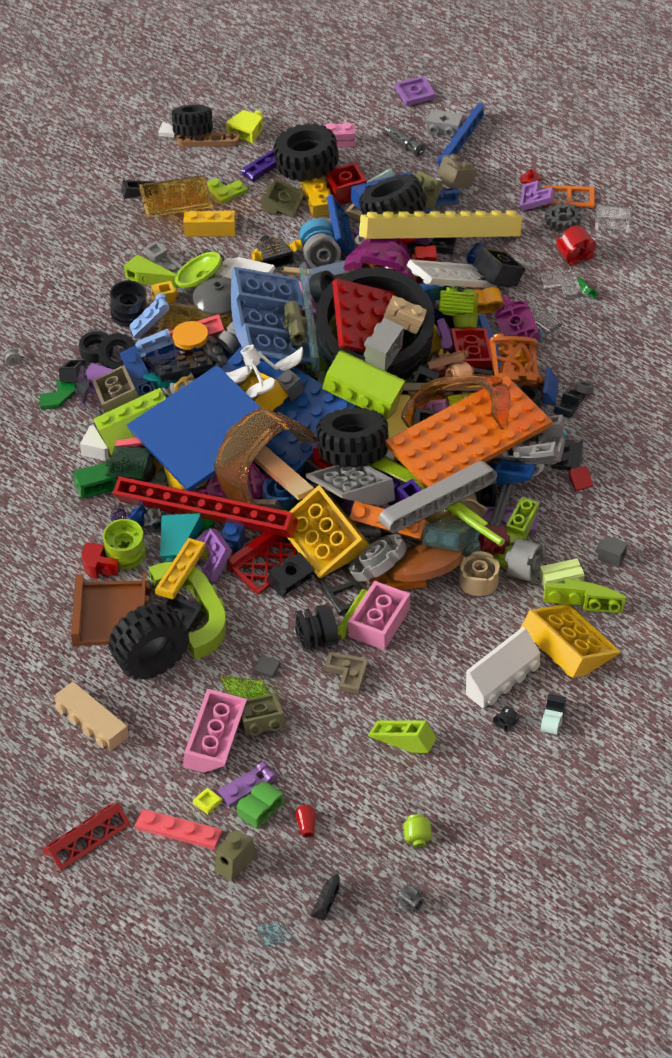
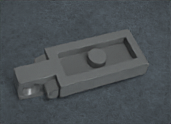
[202,336,228,368]

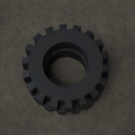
[171,104,213,136]

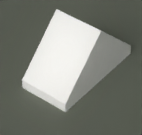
[80,425,109,461]

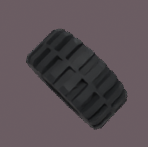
[273,123,339,182]
[359,174,427,215]
[316,407,389,467]
[109,603,189,679]

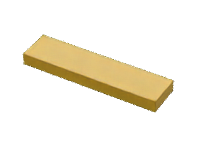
[155,538,206,599]

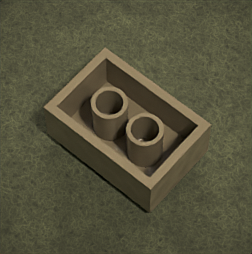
[92,365,139,413]

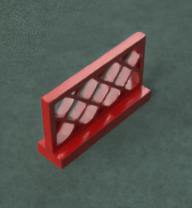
[226,533,296,594]

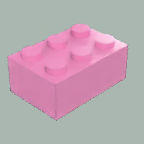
[348,581,410,650]

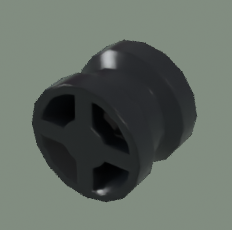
[493,706,519,732]

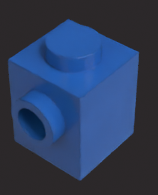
[221,522,247,552]

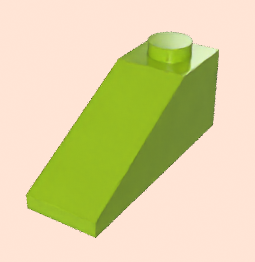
[368,720,437,753]

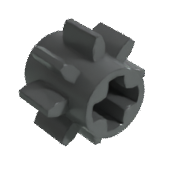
[143,508,166,531]
[397,885,424,913]

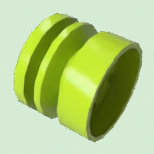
[103,519,146,570]

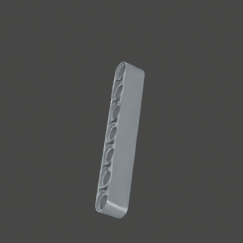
[378,461,497,533]

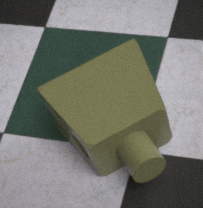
[215,830,258,882]

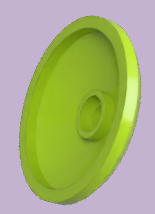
[175,252,222,289]

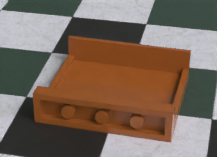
[71,572,151,646]

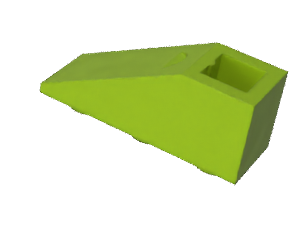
[124,254,177,287]

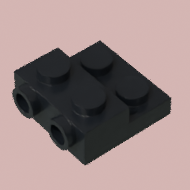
[162,593,205,633]

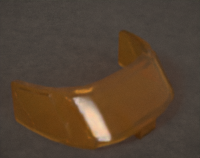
[401,374,510,430]
[214,408,317,504]

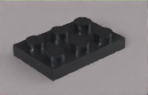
[153,351,214,382]

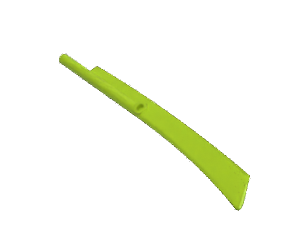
[368,456,505,546]

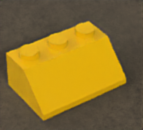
[183,211,237,237]

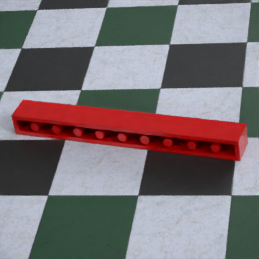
[113,476,299,538]

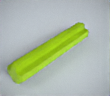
[337,589,368,639]

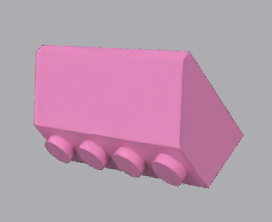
[183,689,247,773]

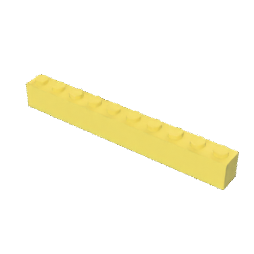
[359,210,523,239]

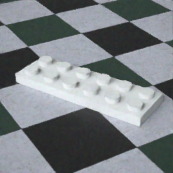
[407,260,498,289]

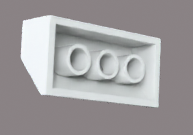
[466,626,540,709]

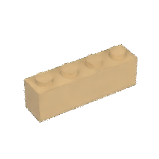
[54,682,129,752]

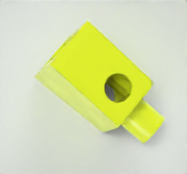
[226,110,263,143]

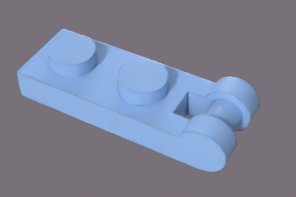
[130,293,170,338]

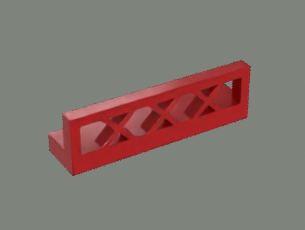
[42,802,130,870]

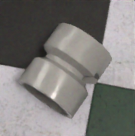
[217,321,241,354]

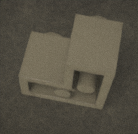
[437,154,478,189]

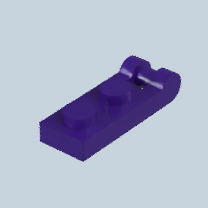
[241,149,277,182]

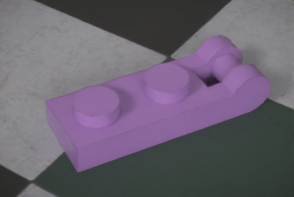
[217,761,278,808]

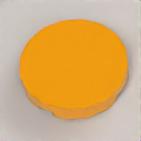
[172,321,208,350]

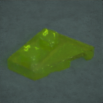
[221,675,268,699]

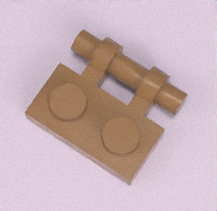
[428,350,469,371]

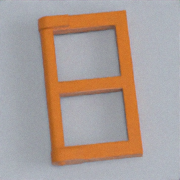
[544,185,595,209]

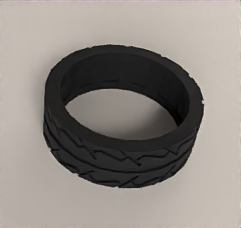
[315,267,435,380]

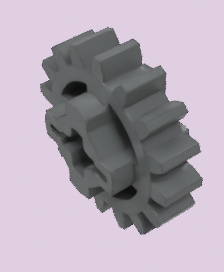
[544,202,582,232]

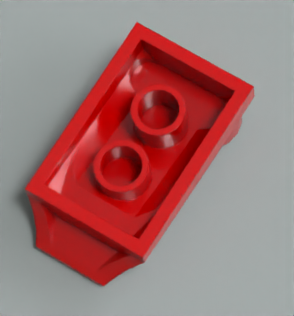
[451,328,492,370]

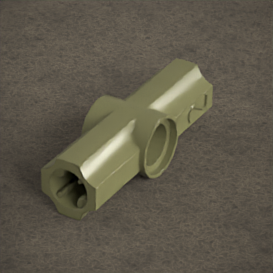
[284,300,307,345]

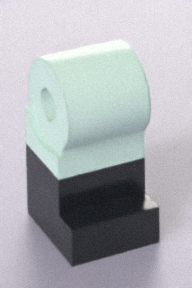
[541,693,567,735]

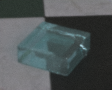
[257,921,284,947]

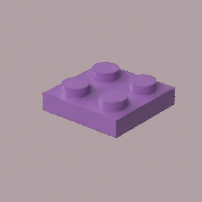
[395,76,436,106]

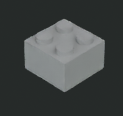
[364,317,404,371]

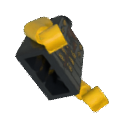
[251,235,303,268]

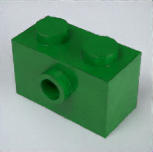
[73,462,117,499]

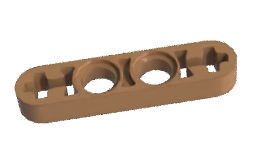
[176,132,240,147]

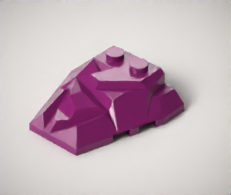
[343,238,414,279]

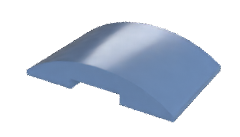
[231,267,315,365]

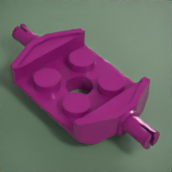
[494,295,541,355]
[194,463,272,502]

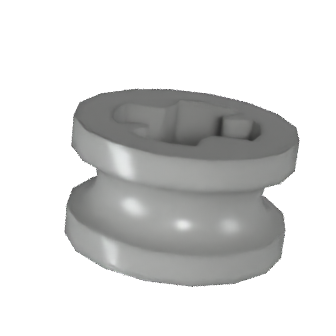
[3,348,21,366]

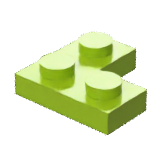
[202,178,248,205]

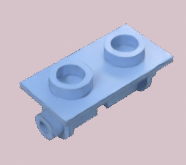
[135,329,174,358]

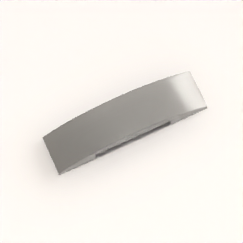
[143,241,183,274]

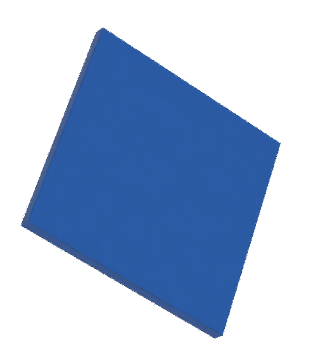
[127,365,281,491]

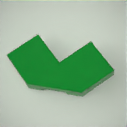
[39,379,76,410]

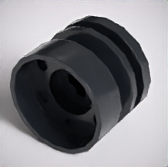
[110,280,147,327]
[294,604,339,652]

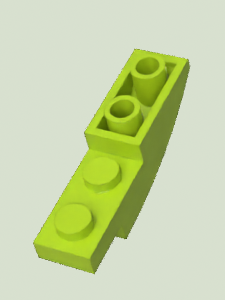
[493,497,539,569]
[543,579,626,613]

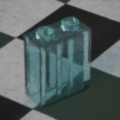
[422,518,478,551]

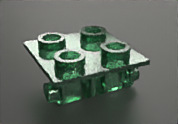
[105,446,150,479]

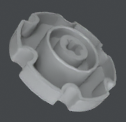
[349,534,407,582]

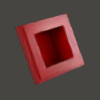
[569,466,593,491]

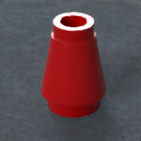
[295,805,316,838]

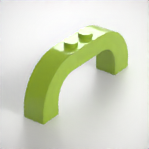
[149,562,226,660]

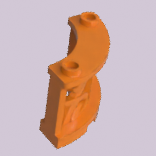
[489,334,544,387]

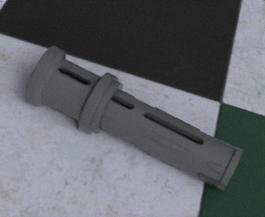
[384,125,426,157]

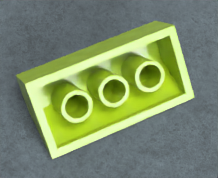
[322,350,405,420]
[93,388,166,457]

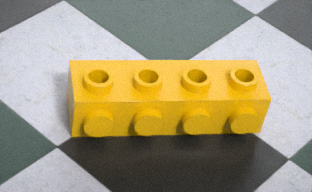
[300,176,331,218]

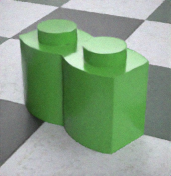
[237,781,285,829]

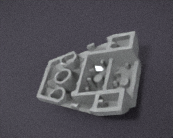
[493,415,565,464]

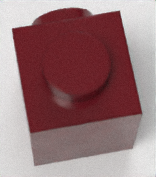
[478,526,510,554]

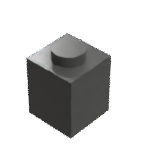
[276,369,305,402]
[596,535,628,567]

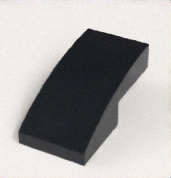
[553,387,586,418]

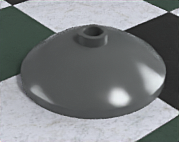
[193,277,232,316]

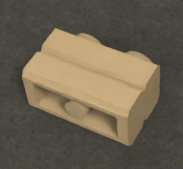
[383,296,427,334]

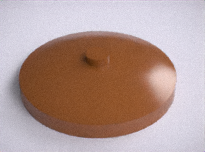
[387,541,464,582]

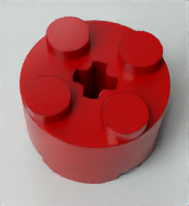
[556,225,596,266]

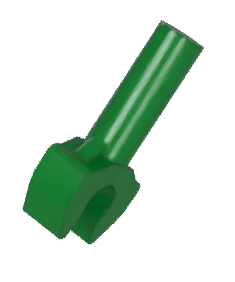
[576,277,599,299]

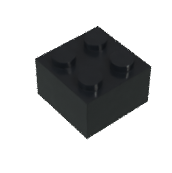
[473,247,526,287]

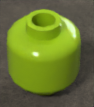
[403,814,432,848]

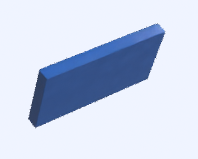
[326,194,355,256]

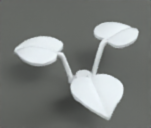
[226,345,303,398]

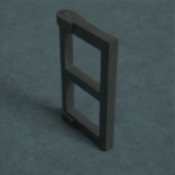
[313,564,363,615]

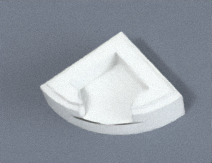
[159,122,175,138]

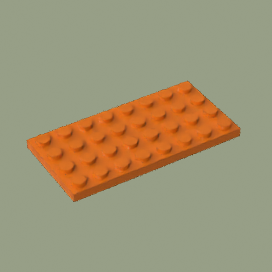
[385,376,553,488]

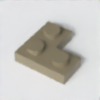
[324,652,368,694]

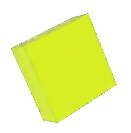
[193,788,223,814]

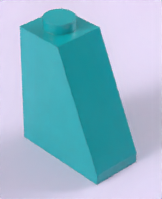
[160,513,203,563]

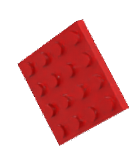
[332,278,402,353]

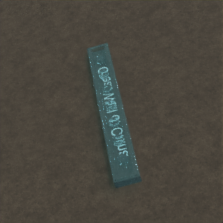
[299,262,320,371]

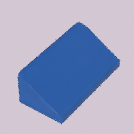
[542,367,559,405]

